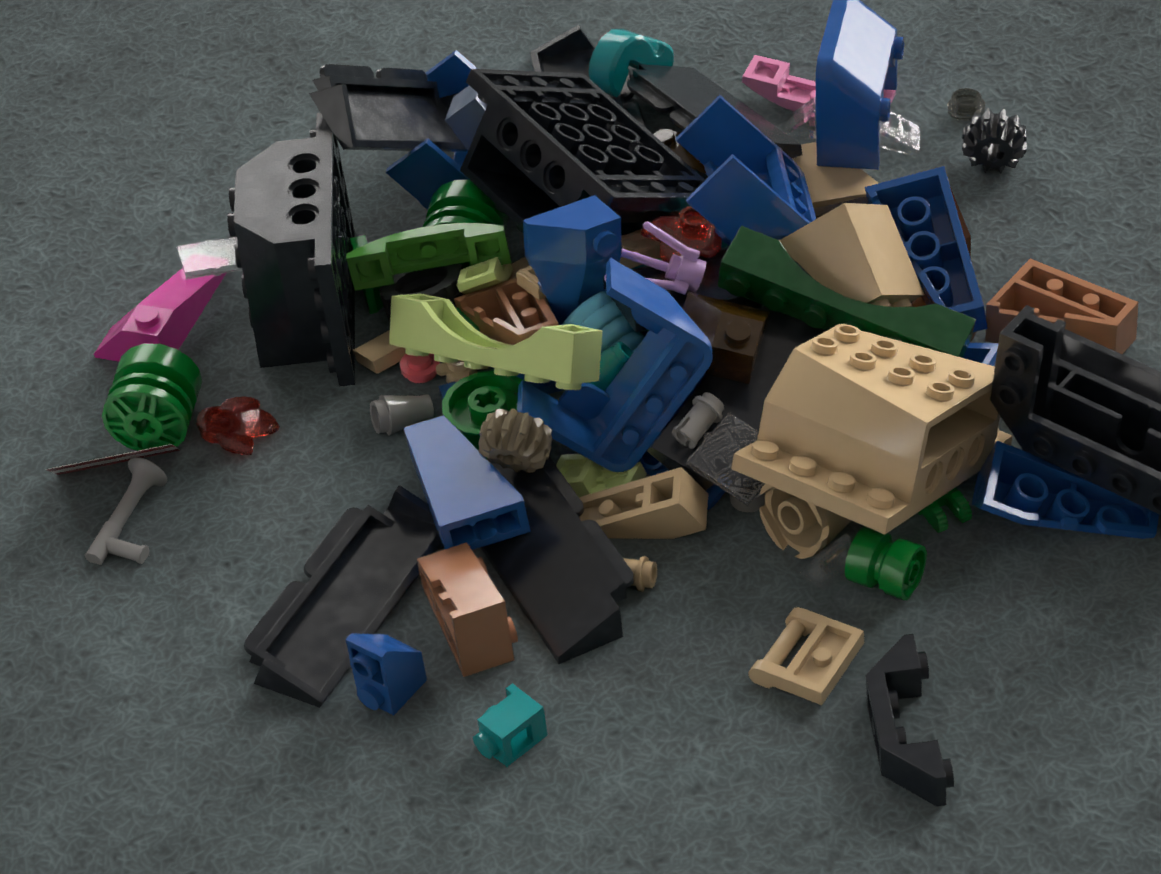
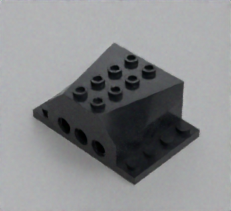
[460,69,705,236]
[227,113,355,386]

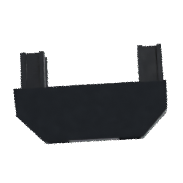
[990,305,1161,515]

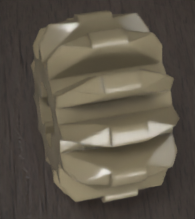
[478,409,552,473]

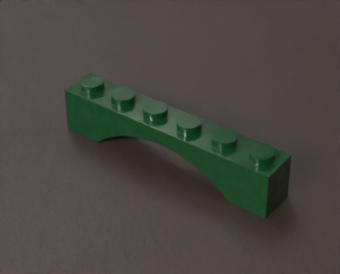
[717,225,976,358]

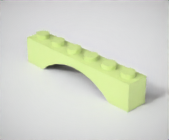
[389,293,603,390]

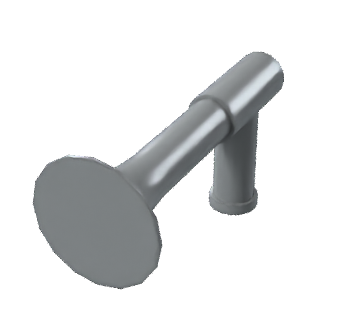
[85,457,167,565]

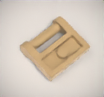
[748,607,864,705]

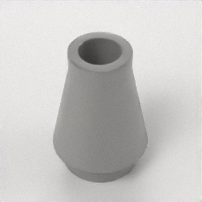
[370,394,434,436]

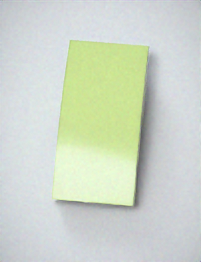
[457,257,513,294]
[556,453,647,497]

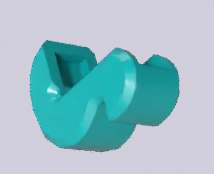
[589,29,674,97]

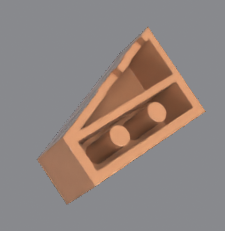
[985,259,1139,354]
[454,278,559,345]
[417,542,518,677]

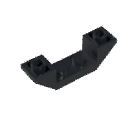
[866,634,954,807]

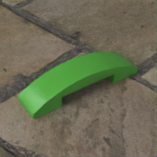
[346,223,511,291]

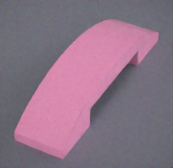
[742,55,896,116]

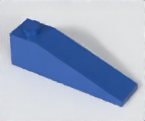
[971,441,1159,539]

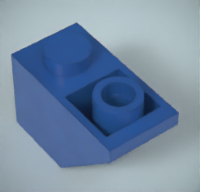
[346,633,427,716]

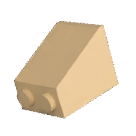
[780,203,925,307]

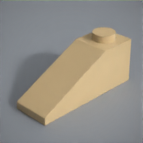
[579,467,708,539]

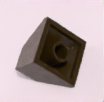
[683,292,770,384]

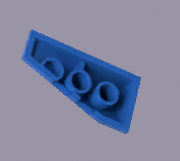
[523,195,622,325]

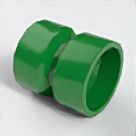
[845,526,927,601]

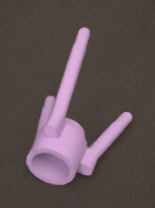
[604,221,706,295]

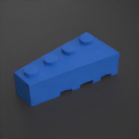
[864,166,988,332]

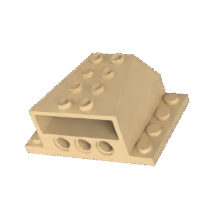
[731,324,1013,534]

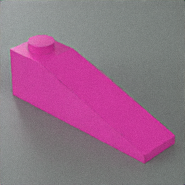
[94,259,230,362]

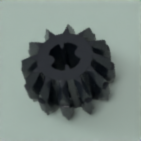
[962,108,1027,173]

